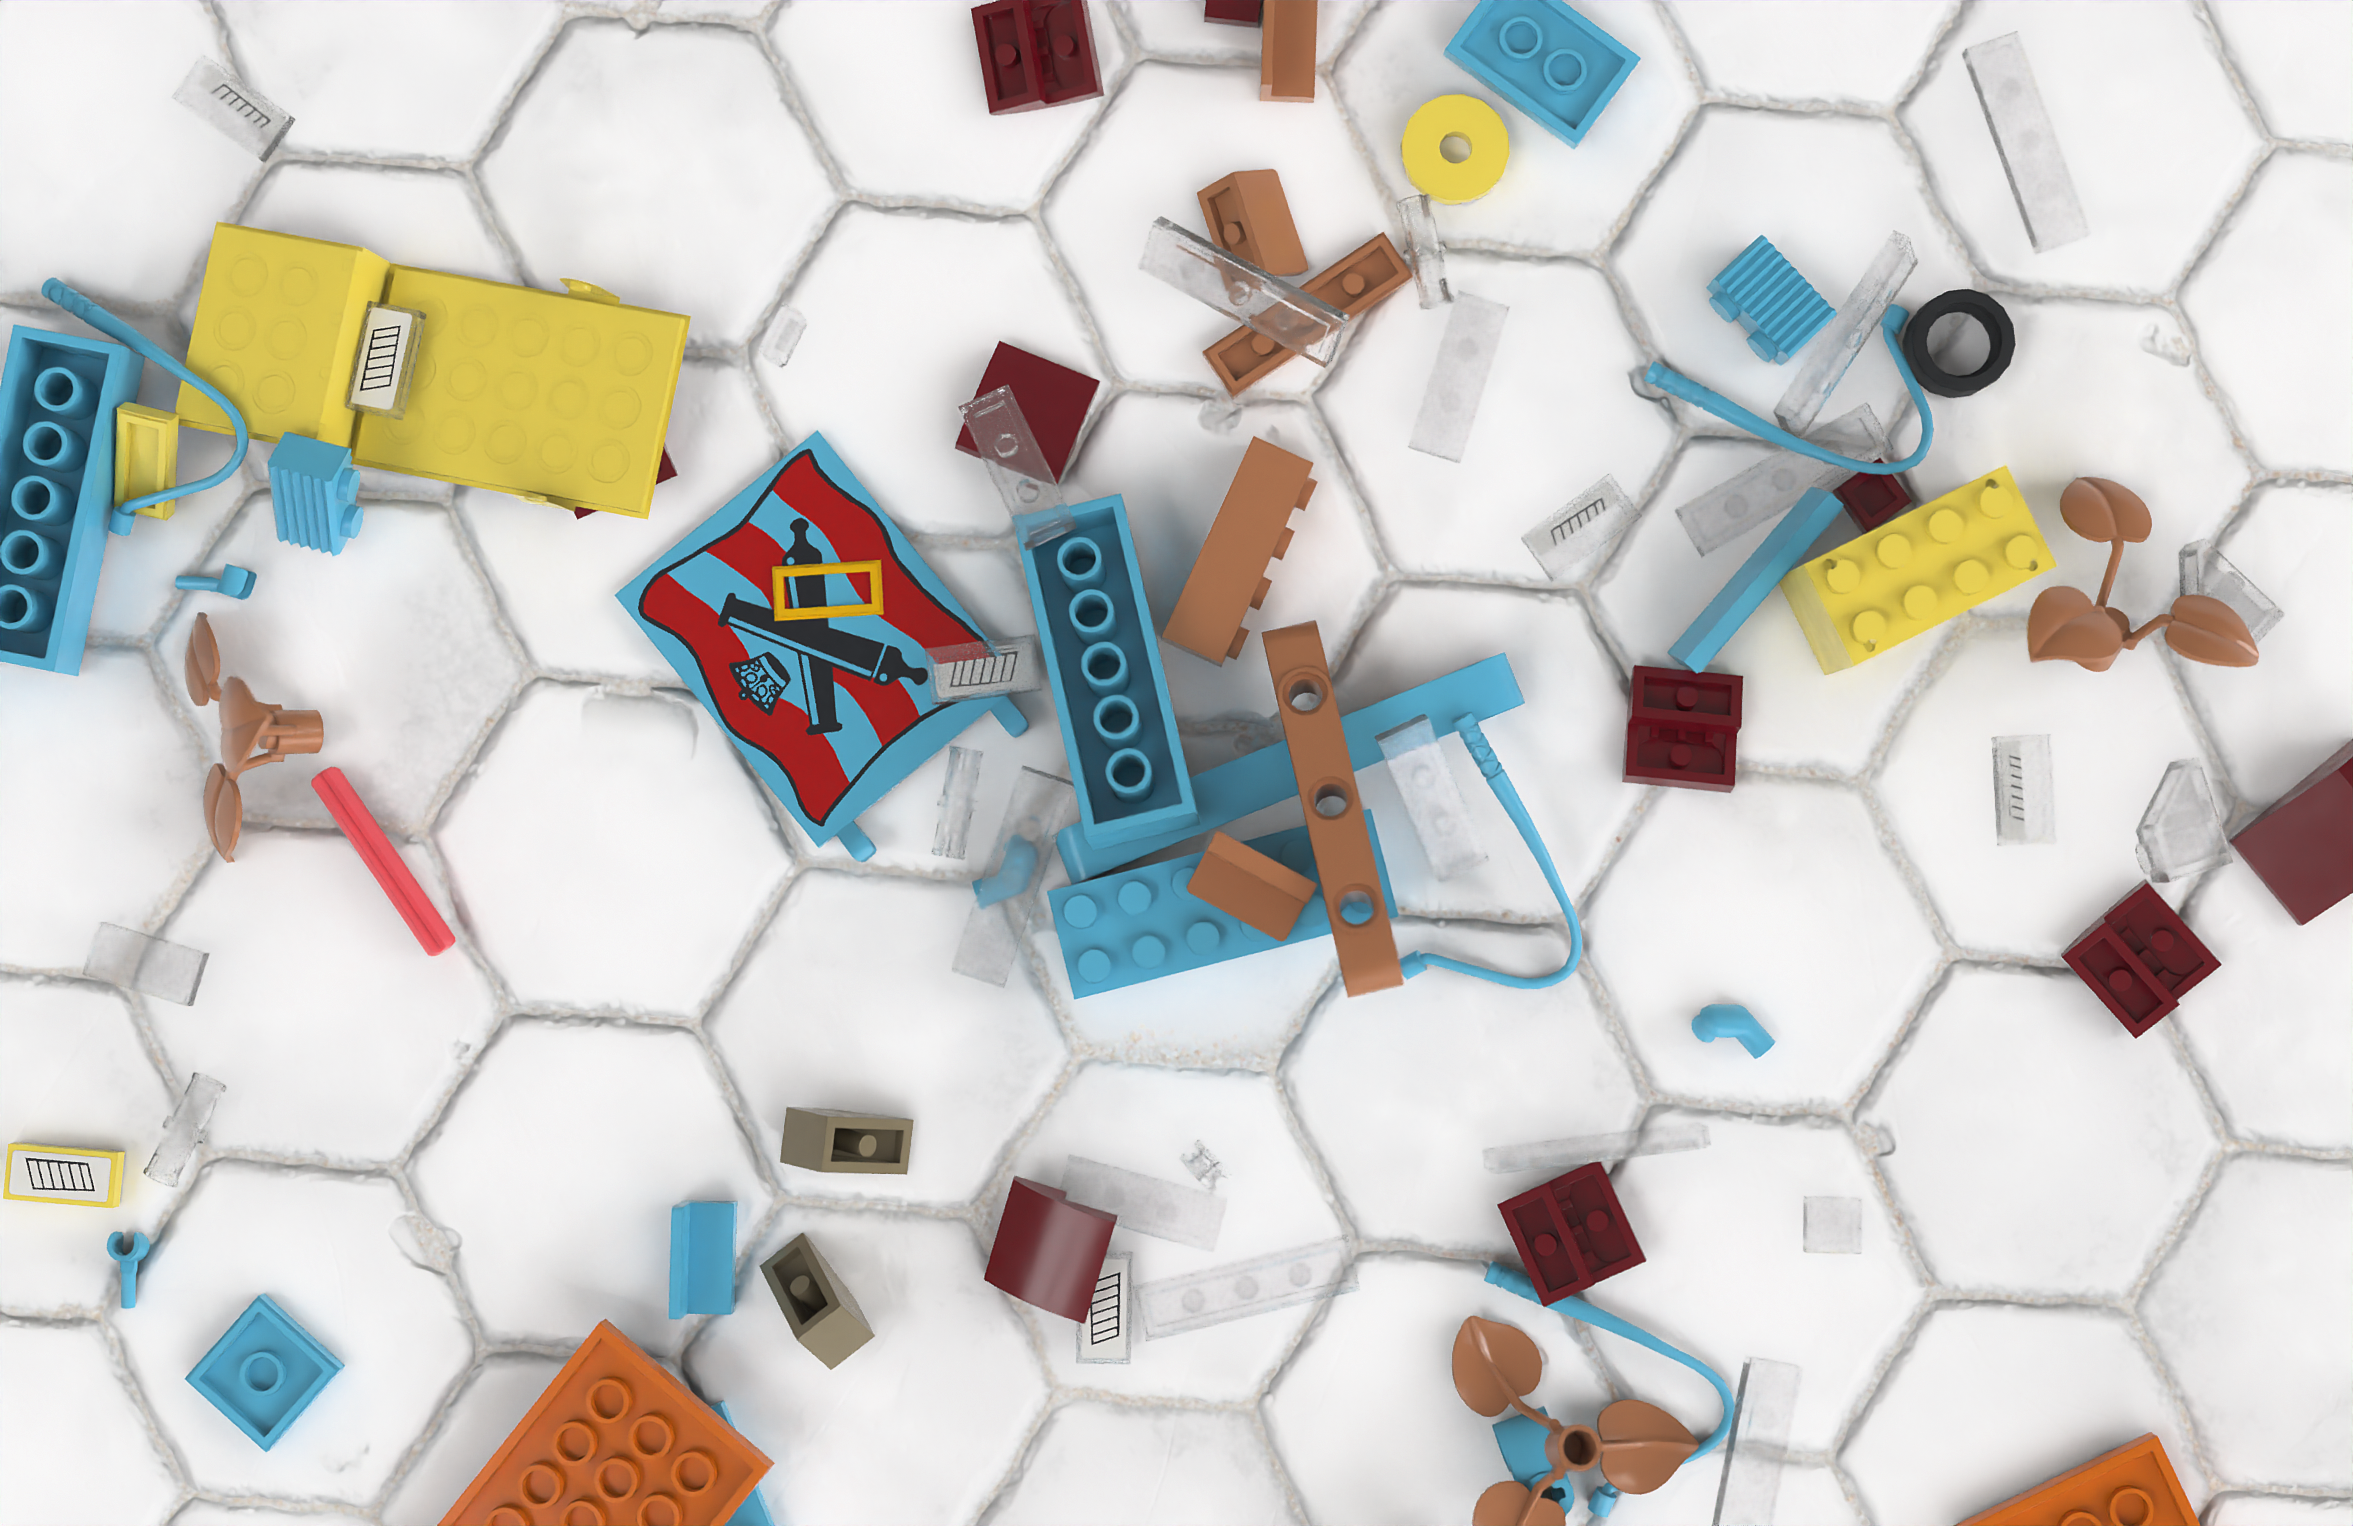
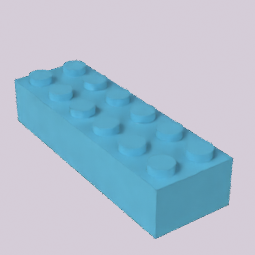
[0,324,145,676]
[1013,493,1201,851]
[1047,809,1399,1000]

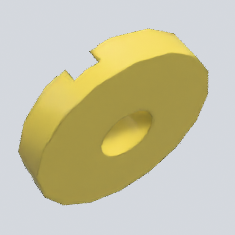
[1400,94,1510,205]

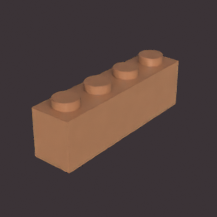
[1162,436,1318,667]

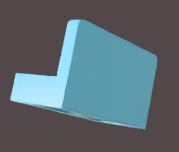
[668,1200,737,1320]

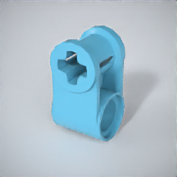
[1492,1406,1574,1516]

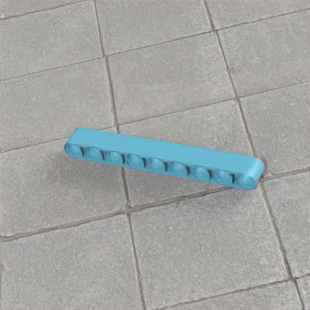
[1052,652,1525,885]

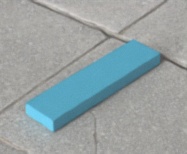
[1667,486,1844,674]

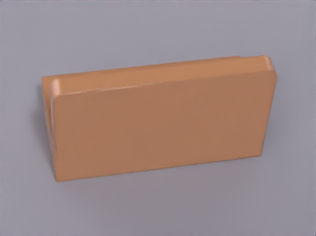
[1260,0,1318,103]
[1196,169,1309,295]
[1187,830,1318,942]

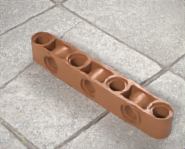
[1261,620,1404,998]

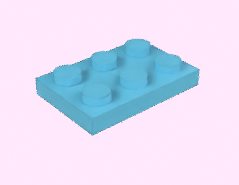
[1443,0,1641,150]

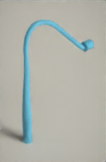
[42,278,249,536]
[1644,304,1934,475]
[1399,712,1582,989]
[1484,1261,1736,1518]

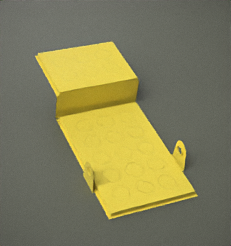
[174,221,691,520]

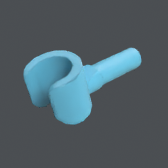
[175,564,257,600]
[107,1231,150,1309]

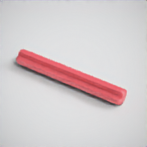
[311,767,456,957]

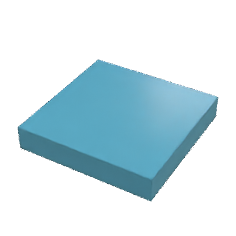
[184,1293,345,1452]

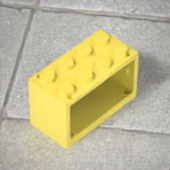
[1778,465,2057,676]

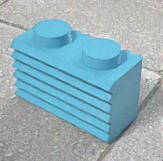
[1706,234,1837,366]
[267,432,364,556]

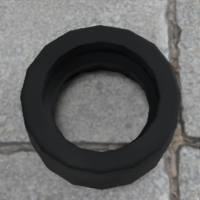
[1902,289,2016,398]

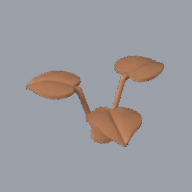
[2027,477,2259,672]
[184,612,324,863]
[1452,1315,1699,1526]

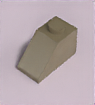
[780,1107,914,1175]
[759,1233,875,1370]

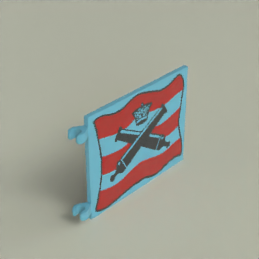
[614,430,1029,862]

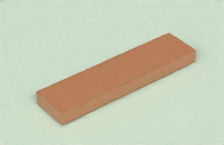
[1202,232,1414,400]

